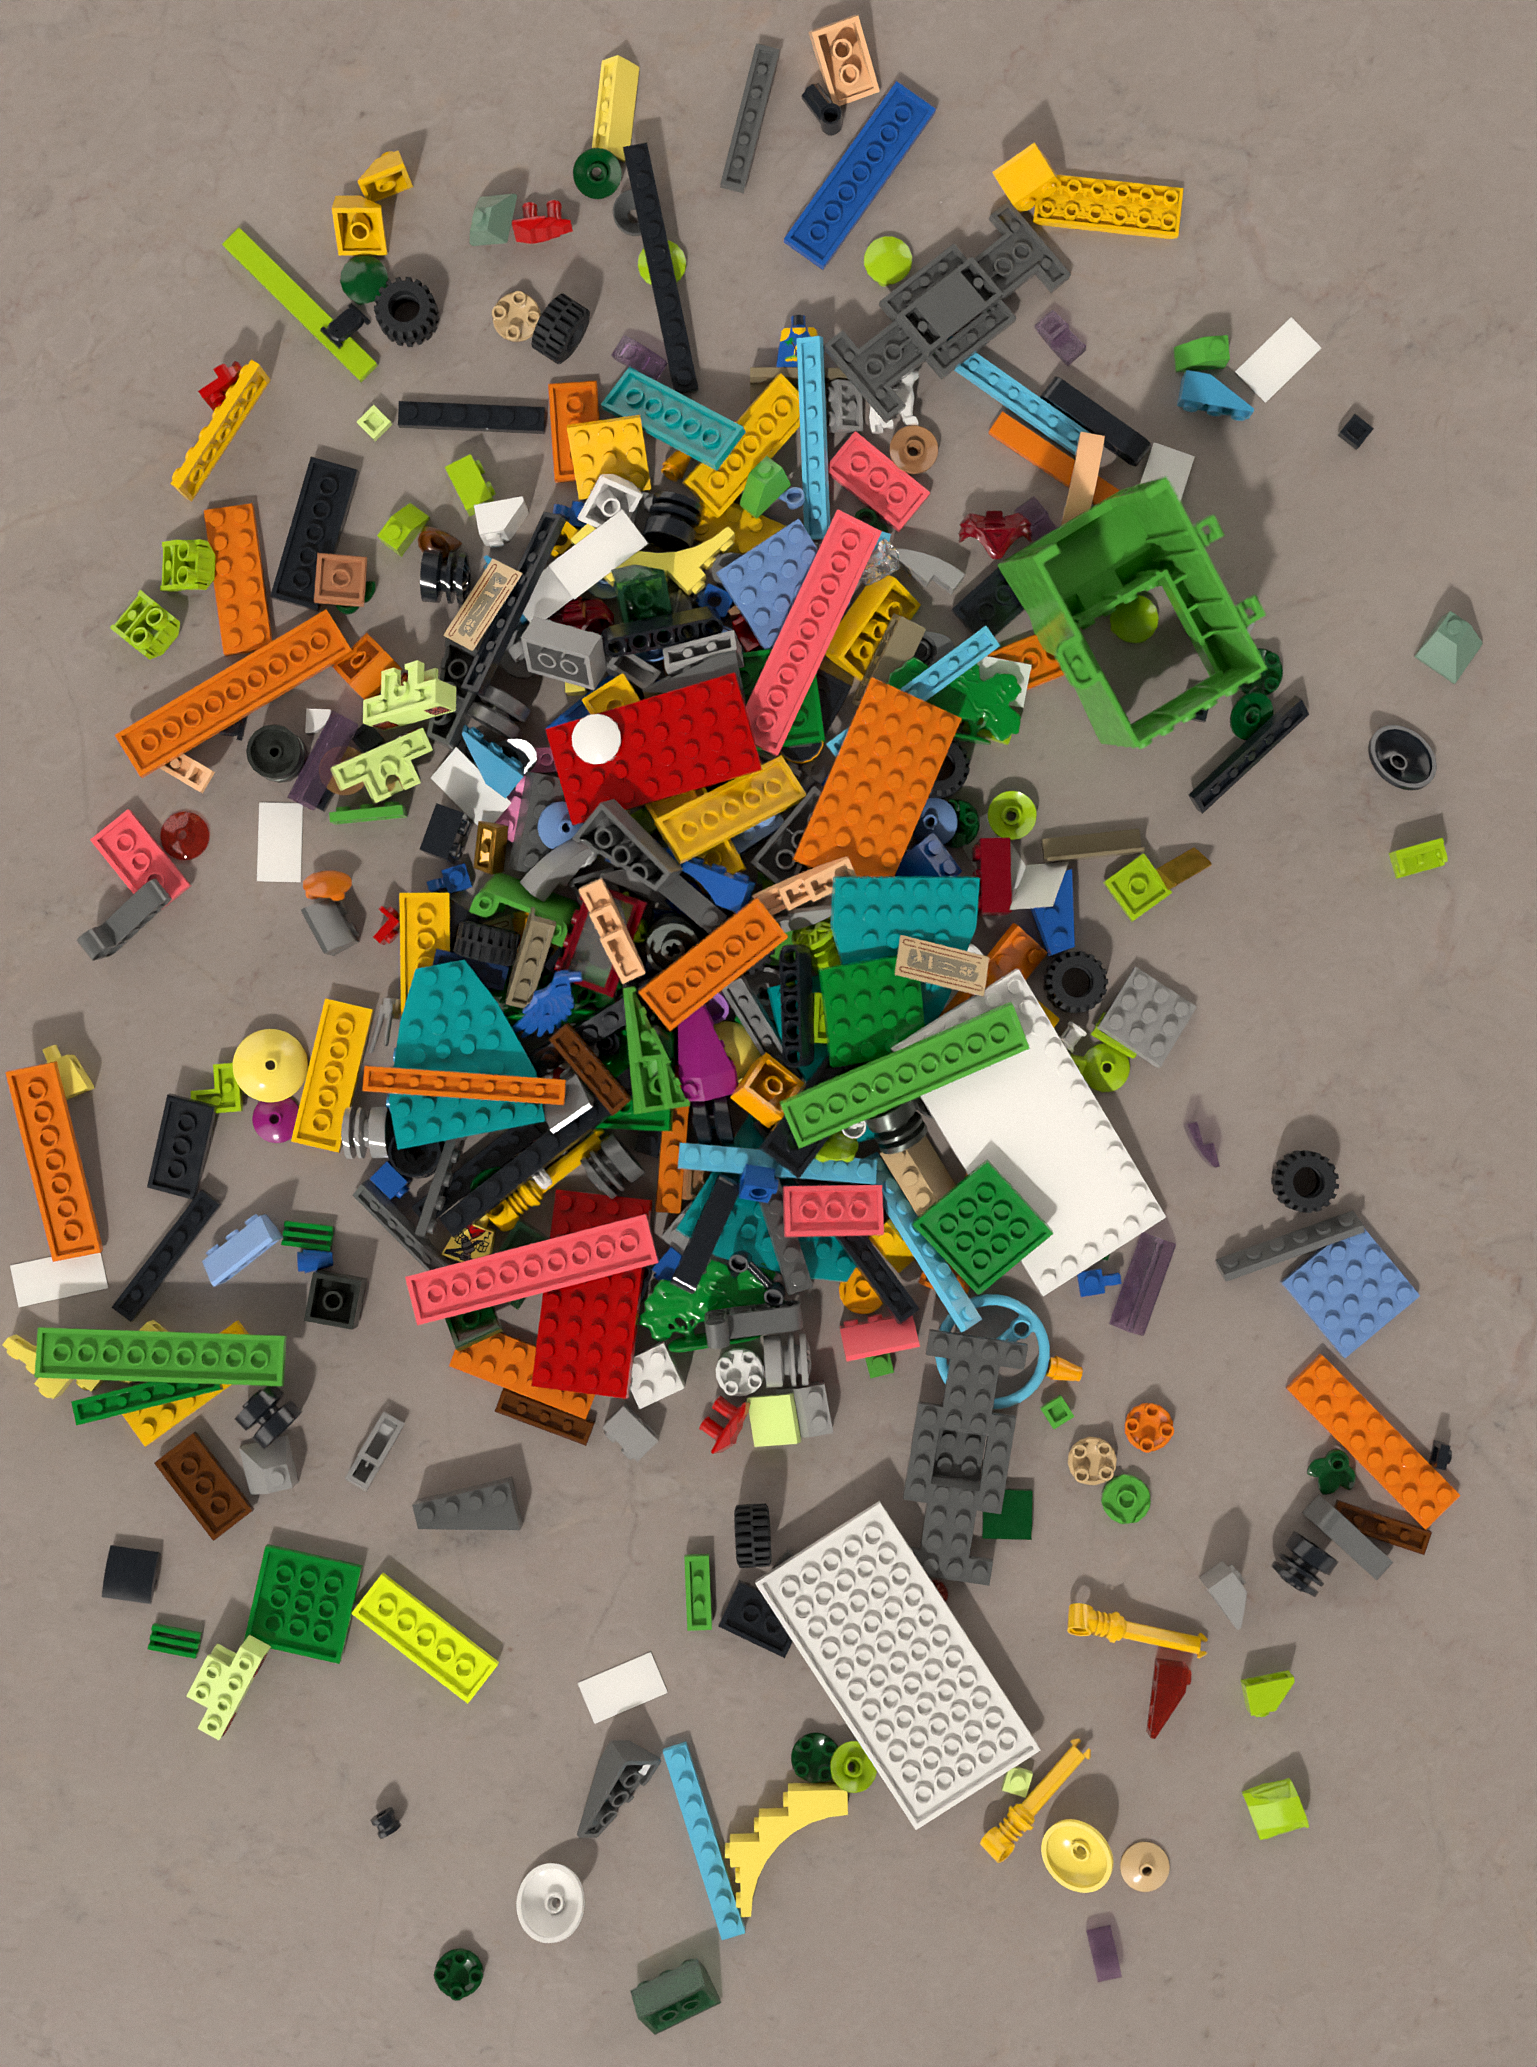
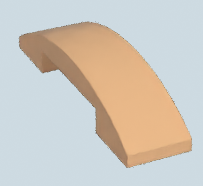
[1061,432,1105,525]
[160,754,215,793]

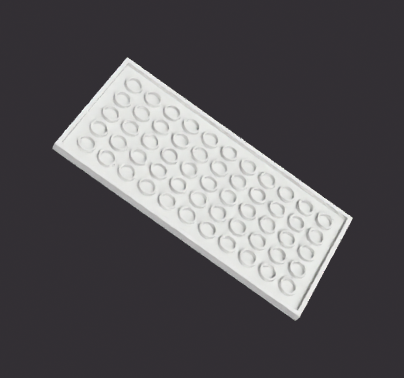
[891,968,1166,1296]
[755,1501,1041,1830]

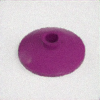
[252,1098,299,1143]

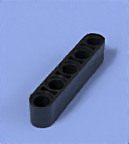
[1040,377,1151,467]
[601,606,723,658]
[779,944,815,1068]
[670,1173,740,1294]

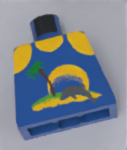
[777,315,818,367]

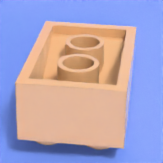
[809,15,880,106]

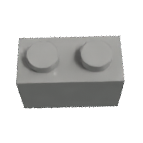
[603,1403,659,1462]

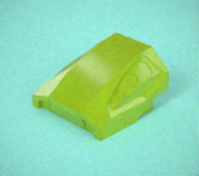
[160,539,215,592]
[110,590,180,660]
[1242,1778,1309,1840]

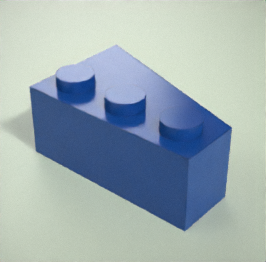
[1030,869,1075,956]

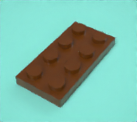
[154,1432,254,1541]

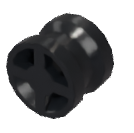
[370,1807,401,1839]

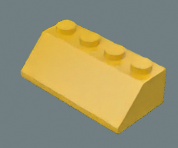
[825,571,921,682]

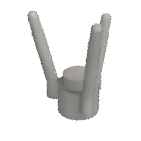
[368,998,401,1054]

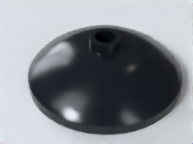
[1368,725,1437,791]

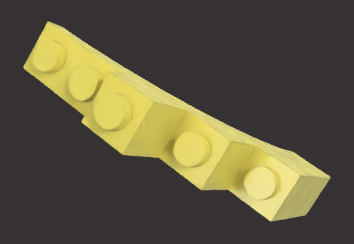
[570,524,735,597]
[2,1320,169,1399]
[725,1782,848,1917]

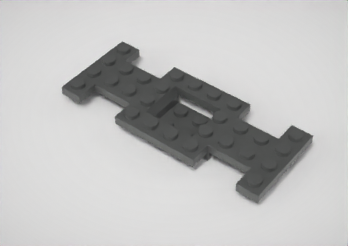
[824,201,1071,423]
[903,1329,1028,1586]

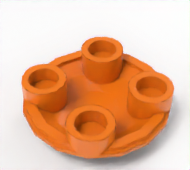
[303,870,352,901]
[1124,1403,1174,1453]

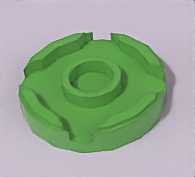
[1101,1474,1151,1524]

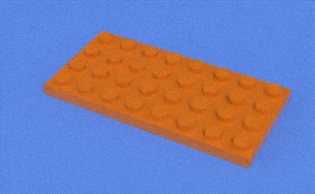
[792,677,962,876]

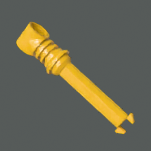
[486,1128,608,1232]
[1067,1603,1208,1659]
[980,1739,1091,1863]

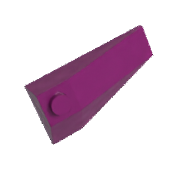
[678,1004,739,1101]

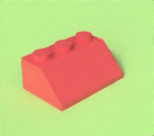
[839,1314,920,1361]

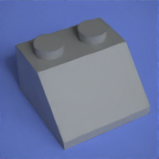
[776,1380,833,1438]
[1199,1561,1247,1630]

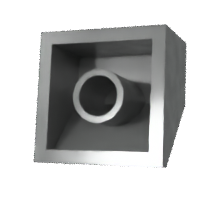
[301,898,359,956]
[543,1067,595,1134]

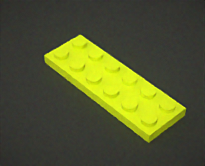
[351,1573,499,1704]

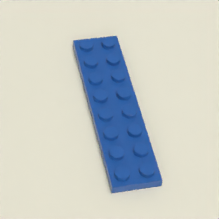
[784,81,936,270]

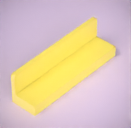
[592,55,639,162]

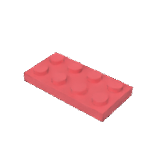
[828,431,930,532]
[90,809,191,909]
[783,1185,884,1237]

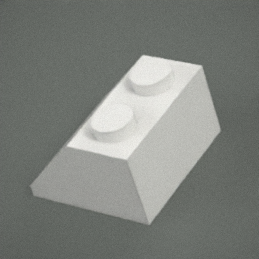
[578,474,643,528]
[474,496,529,548]

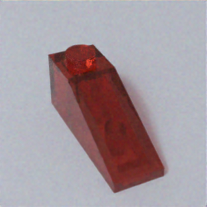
[1146,1658,1192,1739]

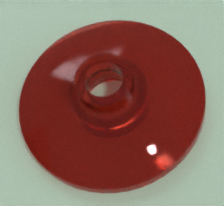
[160,812,210,860]

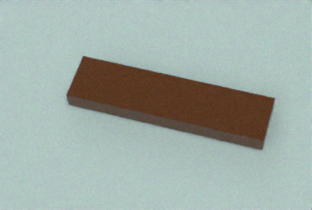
[549,1023,632,1116]
[494,1388,595,1446]
[1334,1499,1432,1555]

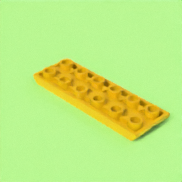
[1033,174,1183,239]

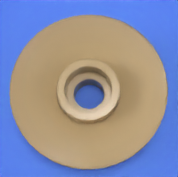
[1120,1842,1170,1892]

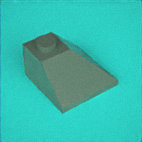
[469,193,517,246]
[1414,611,1483,684]

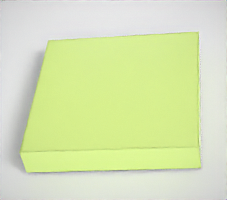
[747,1393,801,1447]

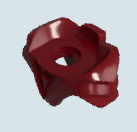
[958,510,1032,559]
[547,596,615,635]

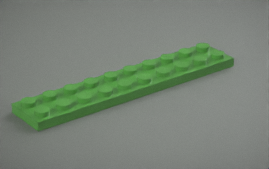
[779,1002,1030,1148]
[34,1327,287,1386]

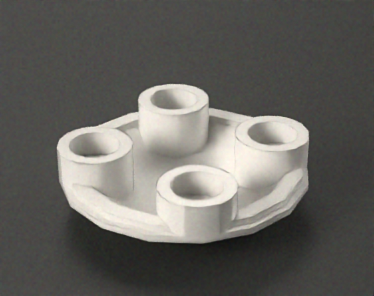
[572,714,621,764]
[716,1348,764,1396]

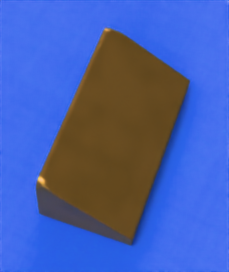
[473,821,508,875]
[1156,847,1212,890]

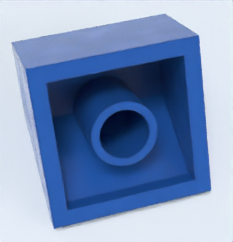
[895,832,962,877]

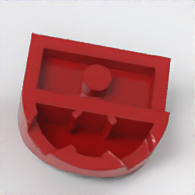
[198,361,242,411]

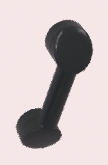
[729,1251,785,1307]

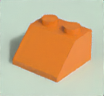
[332,633,403,700]

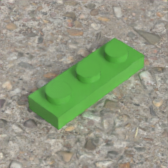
[329,802,407,825]
[684,1554,712,1631]

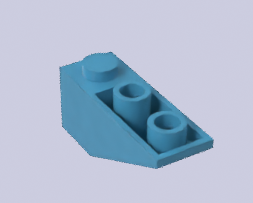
[1177,370,1254,421]
[462,725,524,799]

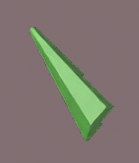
[623,987,690,1114]

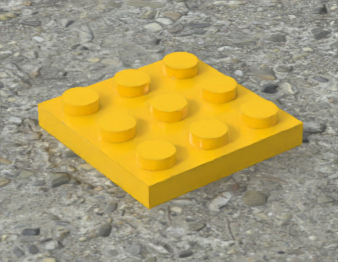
[567,415,651,500]

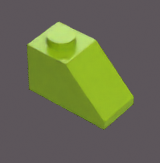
[377,503,430,557]
[1240,1670,1295,1717]

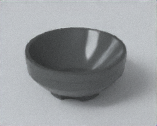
[613,189,641,236]

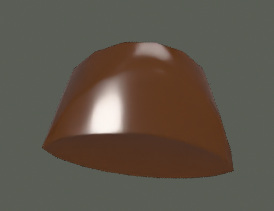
[418,526,462,561]

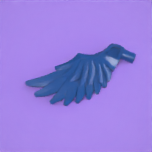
[512,970,583,1038]

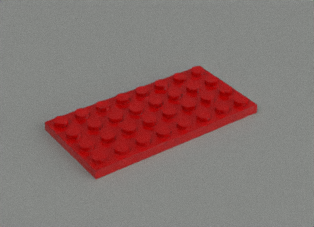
[545,672,763,825]
[531,1190,652,1399]

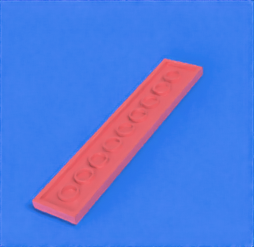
[745,509,882,756]
[405,1214,659,1325]

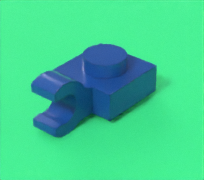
[553,501,594,529]
[427,863,473,895]
[1077,1268,1122,1297]

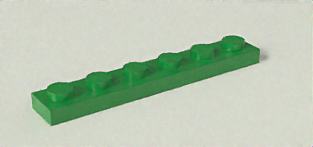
[71,1382,223,1426]

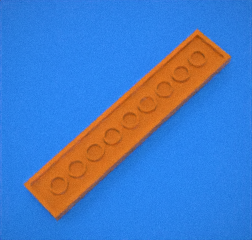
[115,609,353,778]

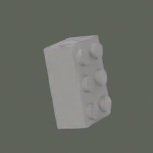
[521,617,607,690]

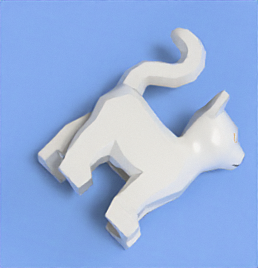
[869,370,919,434]

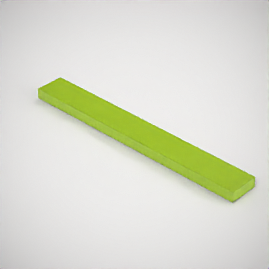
[222,227,378,382]

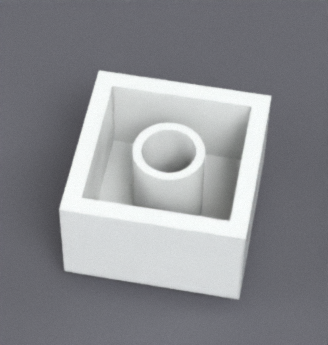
[630,1341,685,1409]

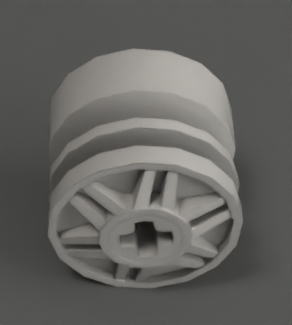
[341,1107,394,1159]
[763,1333,811,1388]

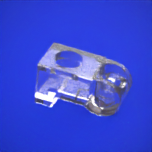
[860,539,900,585]

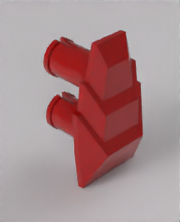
[512,200,573,244]
[699,1396,751,1454]

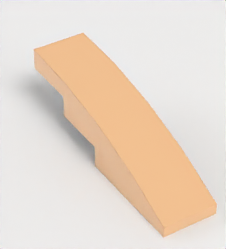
[752,856,856,916]
[579,878,645,983]

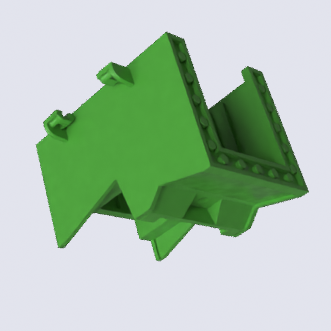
[997,476,1267,749]

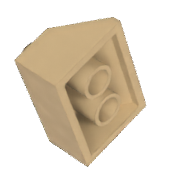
[879,1135,956,1217]

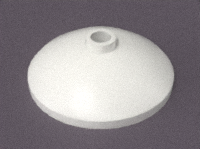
[516,1863,585,1943]

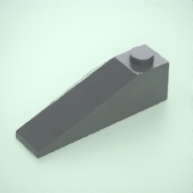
[643,650,746,707]
[577,1740,661,1838]

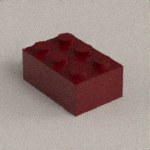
[972,837,1012,916]

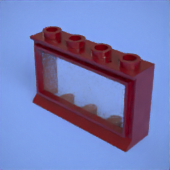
[554,882,648,998]

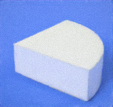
[305,709,332,734]

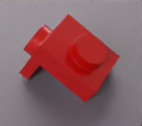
[732,615,762,652]
[373,905,400,945]

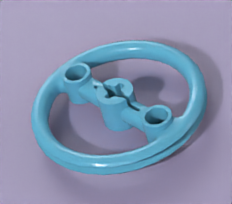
[935,1294,1050,1409]

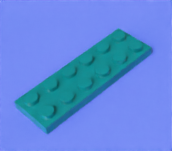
[601,367,746,471]

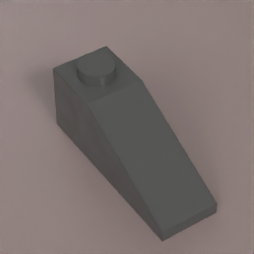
[658,875,728,934]

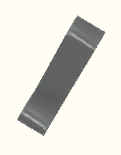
[77,879,172,961]
[704,1300,803,1349]
[1302,1494,1393,1580]

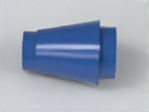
[297,1249,333,1274]

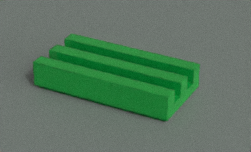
[281,1220,334,1251]
[147,1623,202,1659]

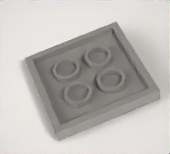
[1097,967,1197,1068]

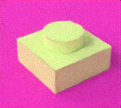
[357,405,392,442]
[1001,1766,1033,1798]

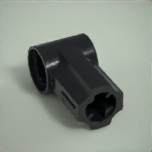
[801,83,842,135]

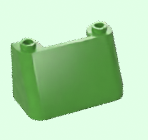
[469,873,581,949]

